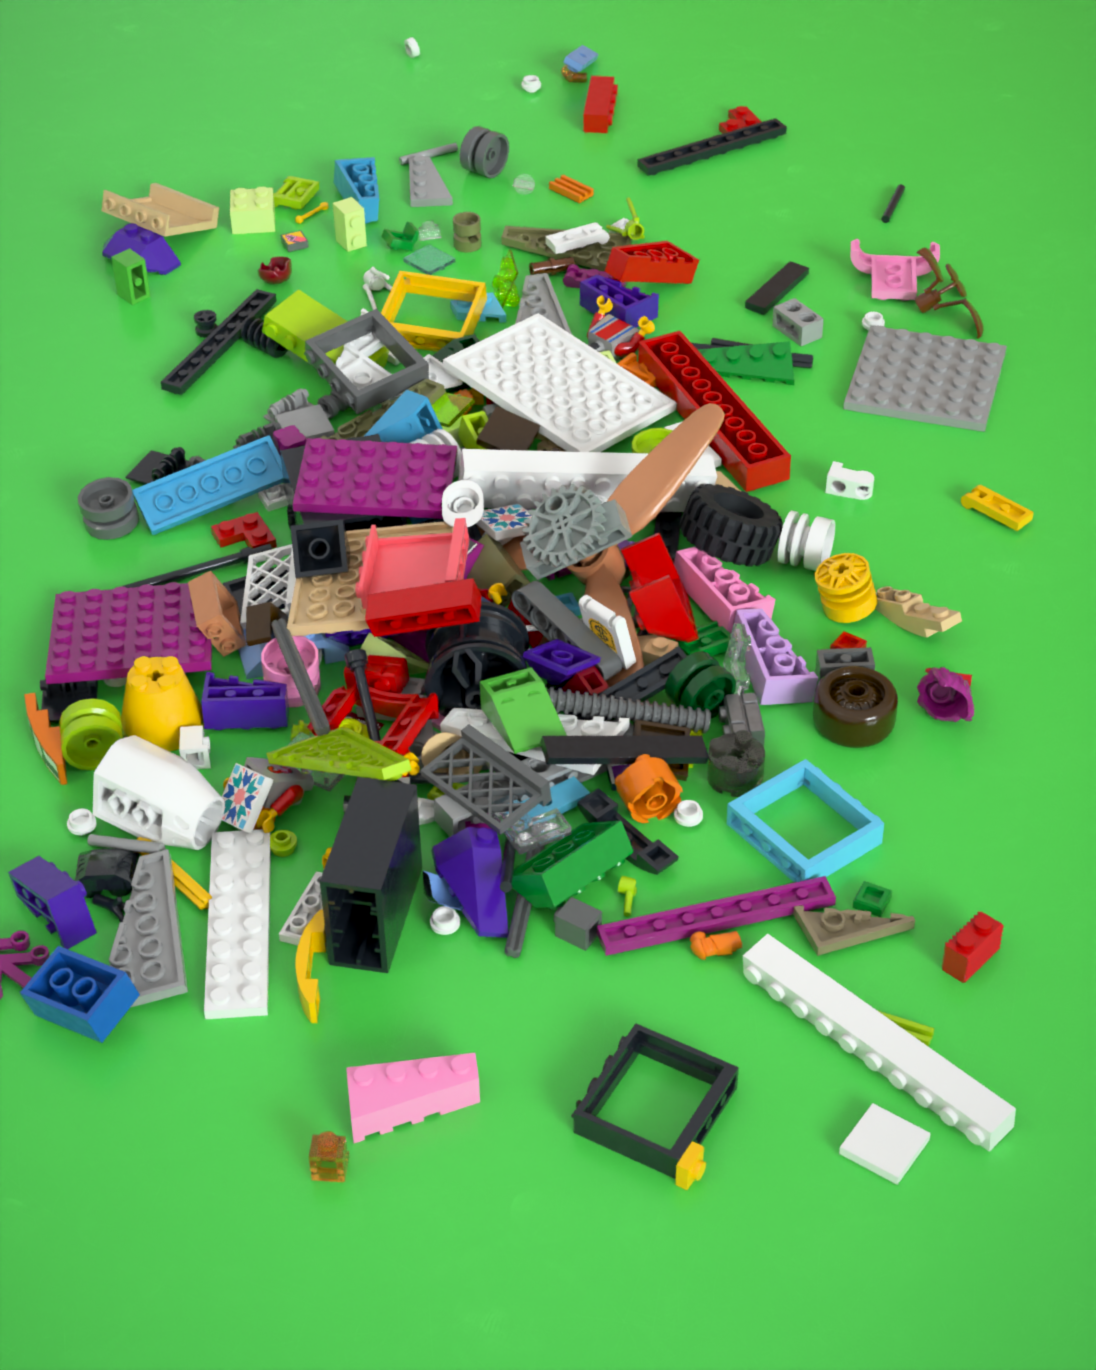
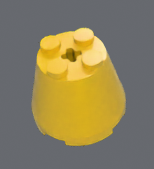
[121,656,204,752]

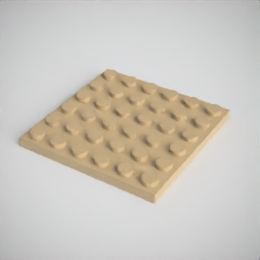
[287,522,454,636]

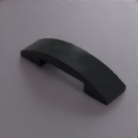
[577,788,679,875]

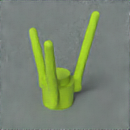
[606,197,645,240]

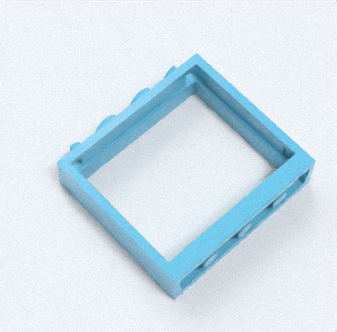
[727,759,884,883]

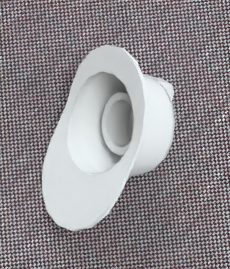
[442,480,484,527]

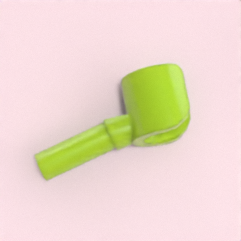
[618,876,637,917]

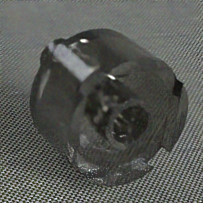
[707,730,765,797]

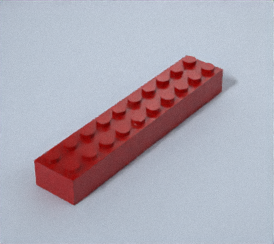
[638,331,791,492]

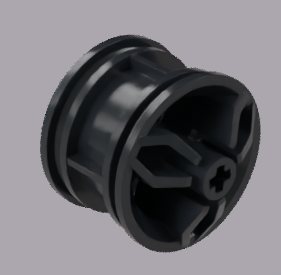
[425,601,529,717]

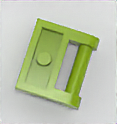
[273,176,320,209]

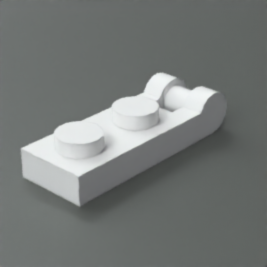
[546,223,610,254]

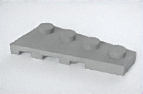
[409,155,453,207]

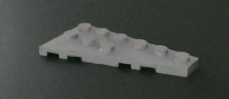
[515,273,572,335]
[109,849,188,1008]

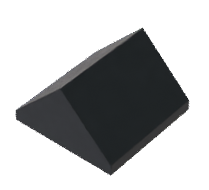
[290,519,350,579]

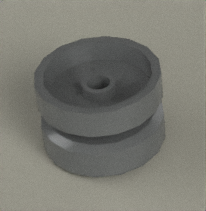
[460,126,509,178]
[78,477,139,540]

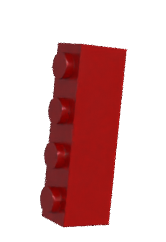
[583,76,618,133]
[365,578,481,637]

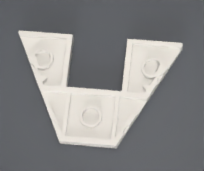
[336,308,463,404]

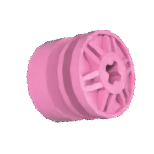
[261,635,321,707]

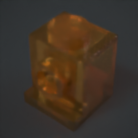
[309,1131,349,1182]

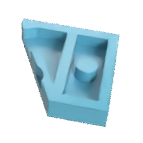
[450,292,506,323]

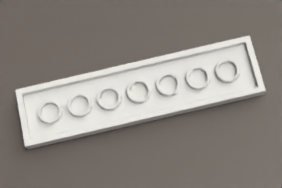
[204,829,271,1019]

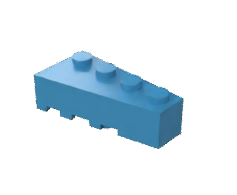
[334,157,379,223]

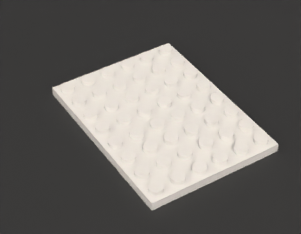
[442,313,677,452]

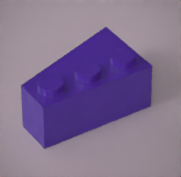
[201,672,289,730]
[8,856,97,949]

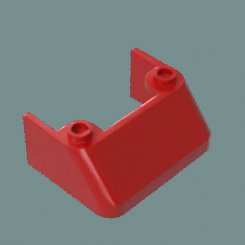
[621,533,699,643]

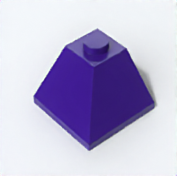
[523,639,601,685]

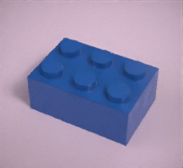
[20,946,140,1043]

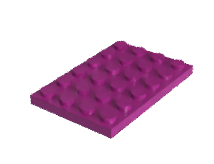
[293,438,457,519]

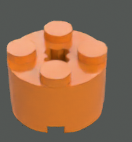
[614,754,683,823]

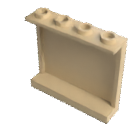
[101,183,219,236]

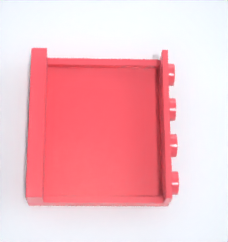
[355,518,470,609]

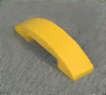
[295,909,327,1023]

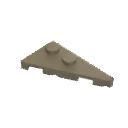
[793,905,915,956]

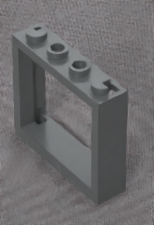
[304,309,429,414]

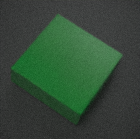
[853,881,892,917]

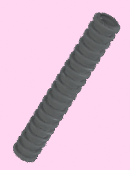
[547,687,711,734]

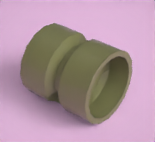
[453,212,481,252]

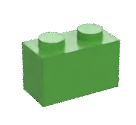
[111,249,150,305]

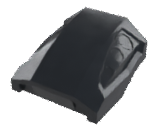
[75,848,139,898]

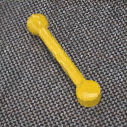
[295,202,329,224]

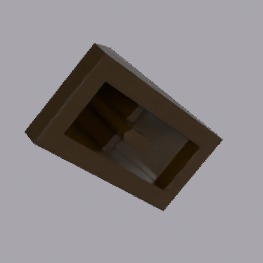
[246,602,289,647]

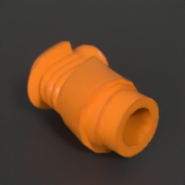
[690,931,742,960]

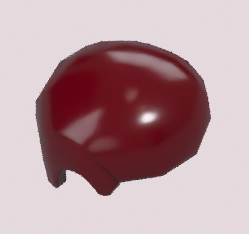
[258,256,292,284]

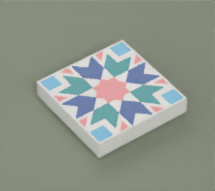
[476,504,532,541]
[222,763,273,834]

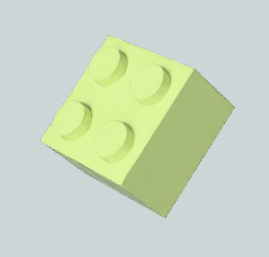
[230,187,275,234]

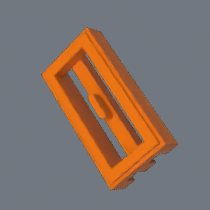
[549,175,594,203]

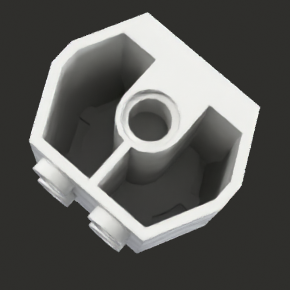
[93,735,225,850]

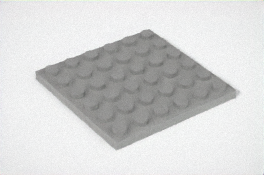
[843,326,1007,432]

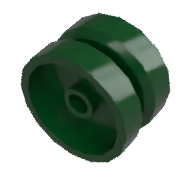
[665,651,736,719]

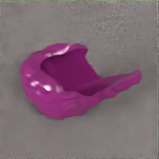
[917,667,974,722]

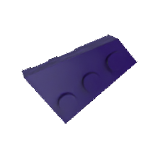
[579,275,659,327]

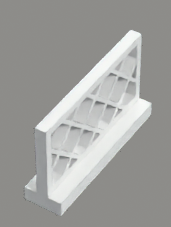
[240,544,296,629]

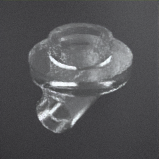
[513,174,535,195]
[418,221,441,241]

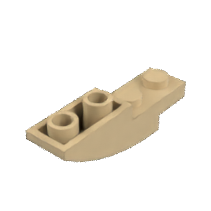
[875,586,962,638]

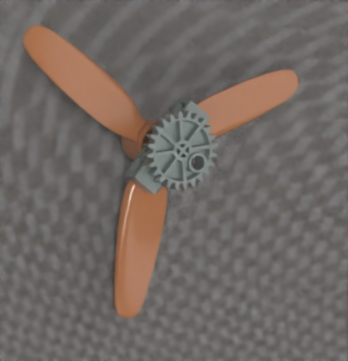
[478,403,725,703]

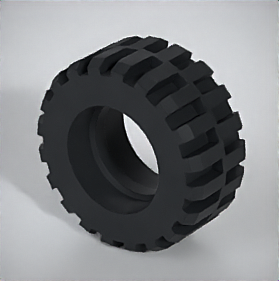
[680,484,783,567]

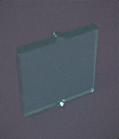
[403,244,455,275]

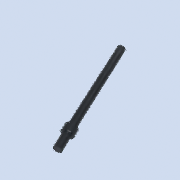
[122,544,272,588]

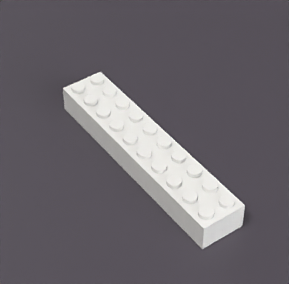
[458,449,717,512]

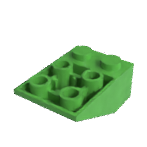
[480,667,567,754]

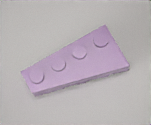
[731,609,818,705]

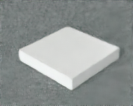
[839,1103,931,1185]

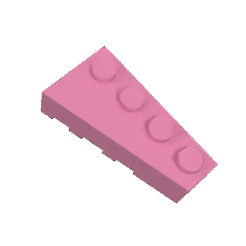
[346,1053,480,1143]

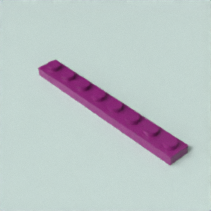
[597,876,836,956]

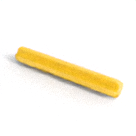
[136,837,212,910]

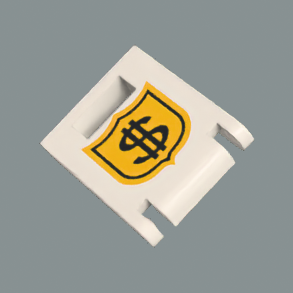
[579,595,636,670]

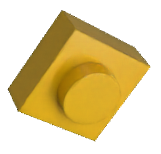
[676,1141,706,1190]

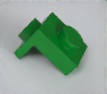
[381,222,419,251]

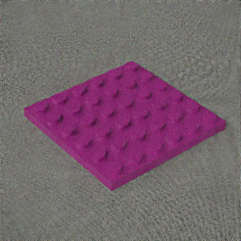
[45,582,212,684]

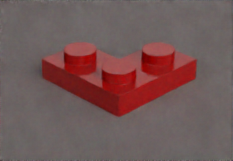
[719,106,762,134]
[211,512,277,549]

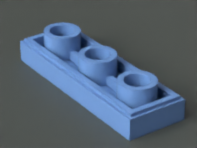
[564,45,599,72]

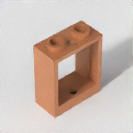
[188,571,247,657]

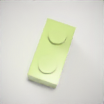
[333,197,367,252]

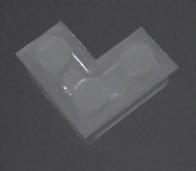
[723,623,751,696]
[492,800,571,855]

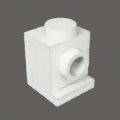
[179,725,211,769]

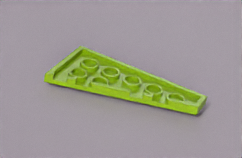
[266,726,411,781]

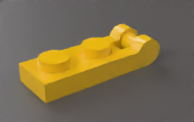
[961,485,1033,531]

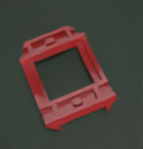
[307,682,439,756]

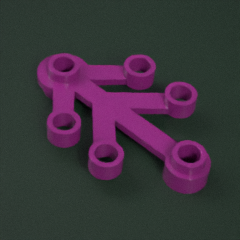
[0,931,50,999]

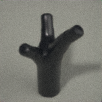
[92,893,125,922]

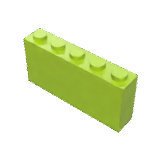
[262,289,389,368]

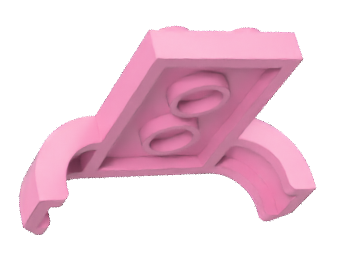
[851,239,940,301]

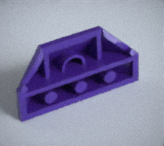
[102,223,181,275]

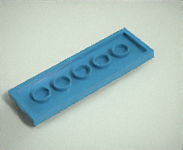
[132,435,283,536]

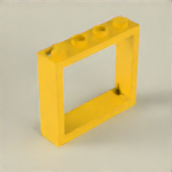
[381,271,487,352]

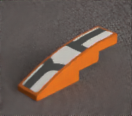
[24,693,67,785]

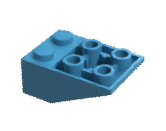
[364,390,443,443]

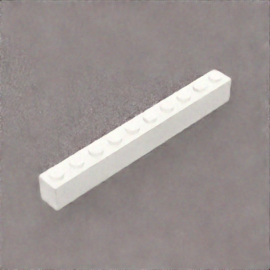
[743,934,1016,1152]

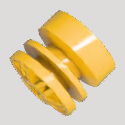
[815,553,878,623]

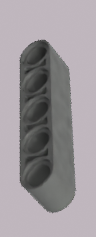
[512,581,622,681]

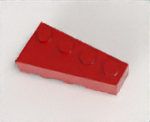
[604,241,699,284]

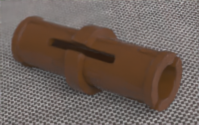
[529,256,575,276]

